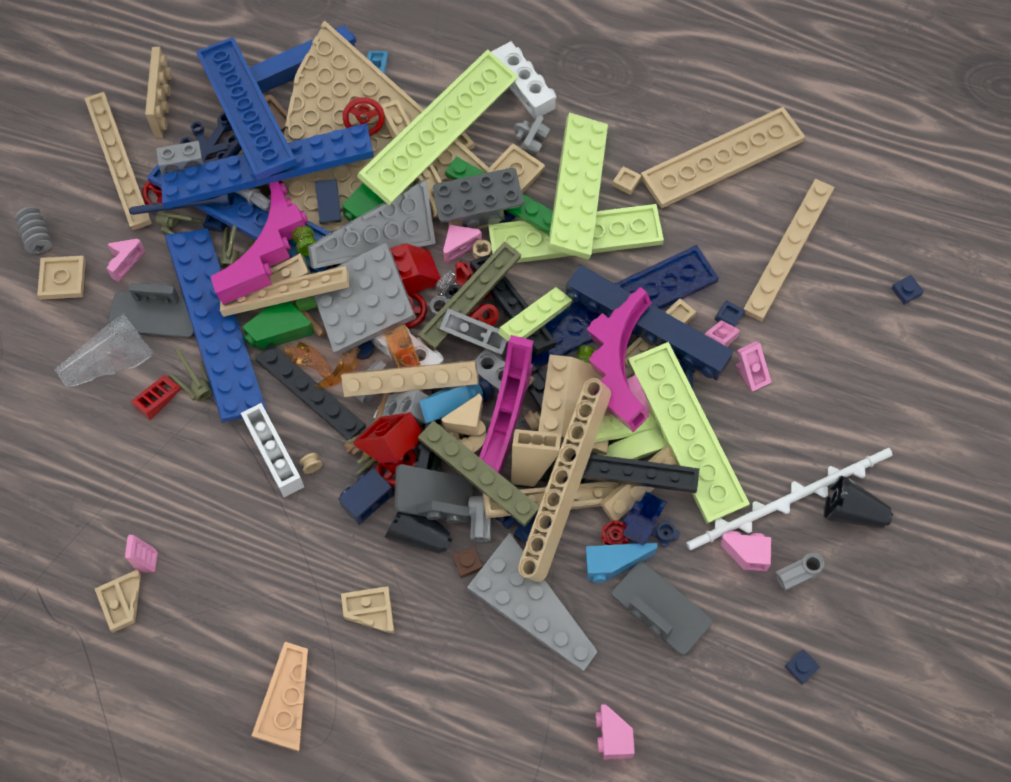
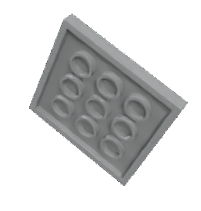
[314,243,416,355]

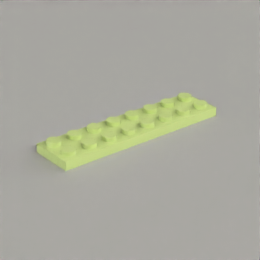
[548,112,608,260]
[488,204,664,263]
[627,342,750,524]

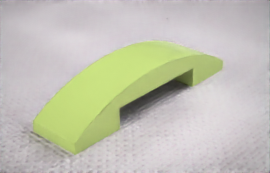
[597,428,668,460]

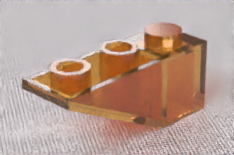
[382,325,425,391]

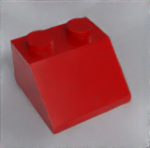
[390,243,443,295]
[353,412,422,464]

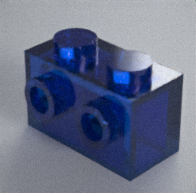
[623,491,667,546]

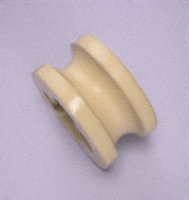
[473,240,492,259]
[299,453,323,474]

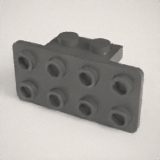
[433,168,524,229]
[107,282,194,338]
[395,464,473,524]
[612,561,713,655]

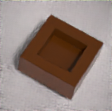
[452,546,483,578]

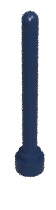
[129,193,232,215]

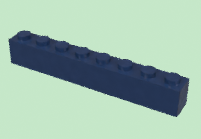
[566,265,733,381]

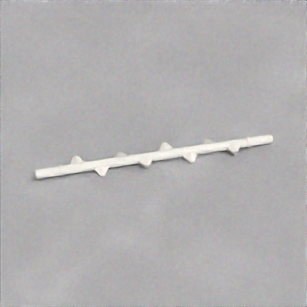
[686,448,893,551]

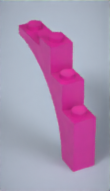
[210,181,309,305]
[587,287,652,432]
[479,335,534,475]

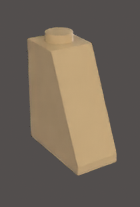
[511,429,562,487]

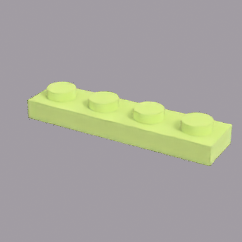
[498,287,572,341]
[595,411,659,443]

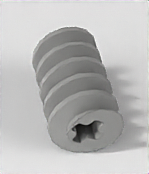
[15,207,53,254]

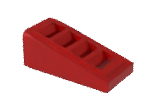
[131,375,181,420]

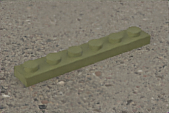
[418,241,521,351]
[418,420,540,527]

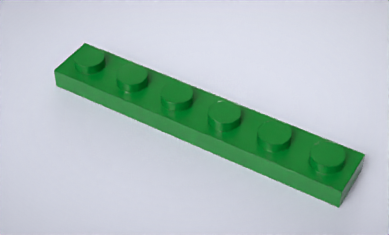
[445,156,553,235]

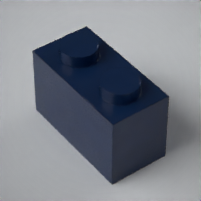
[338,469,393,525]

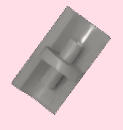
[513,115,550,156]

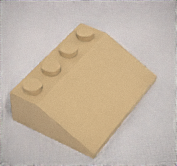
[538,355,612,455]

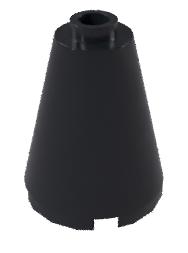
[824,476,893,529]
[385,512,453,554]

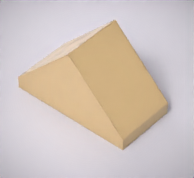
[441,394,483,436]

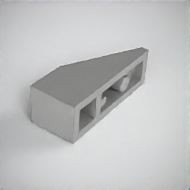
[440,308,508,355]

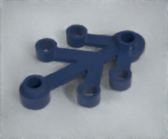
[180,113,237,163]

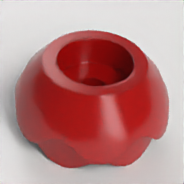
[601,520,630,545]

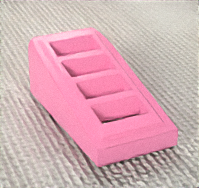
[125,535,158,573]

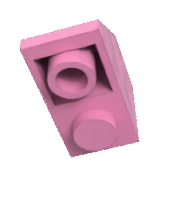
[721,531,771,572]
[596,704,635,760]

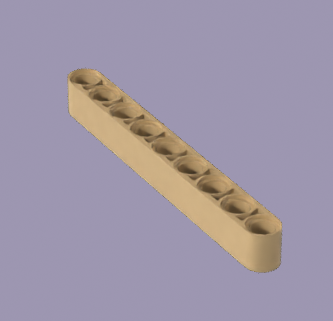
[518,378,611,582]

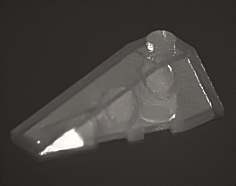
[54,314,154,388]

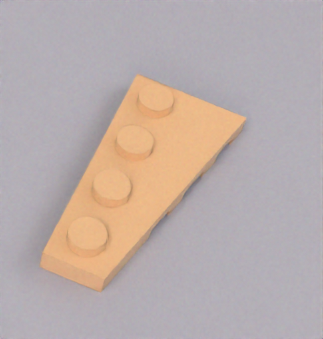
[252,642,308,752]

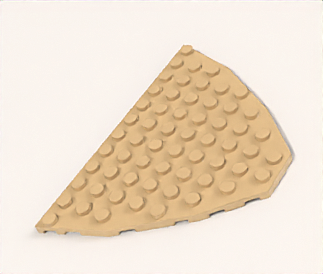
[282,21,493,232]

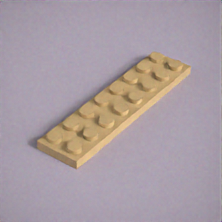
[641,107,805,209]

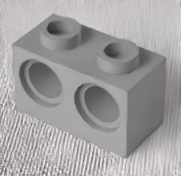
[156,141,204,175]
[475,348,505,397]
[382,389,428,425]

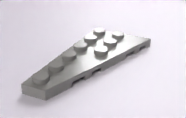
[308,180,436,269]
[467,533,598,673]

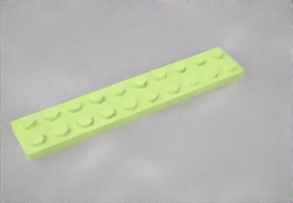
[357,49,518,206]

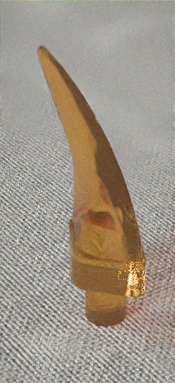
[284,342,332,384]
[315,347,360,388]

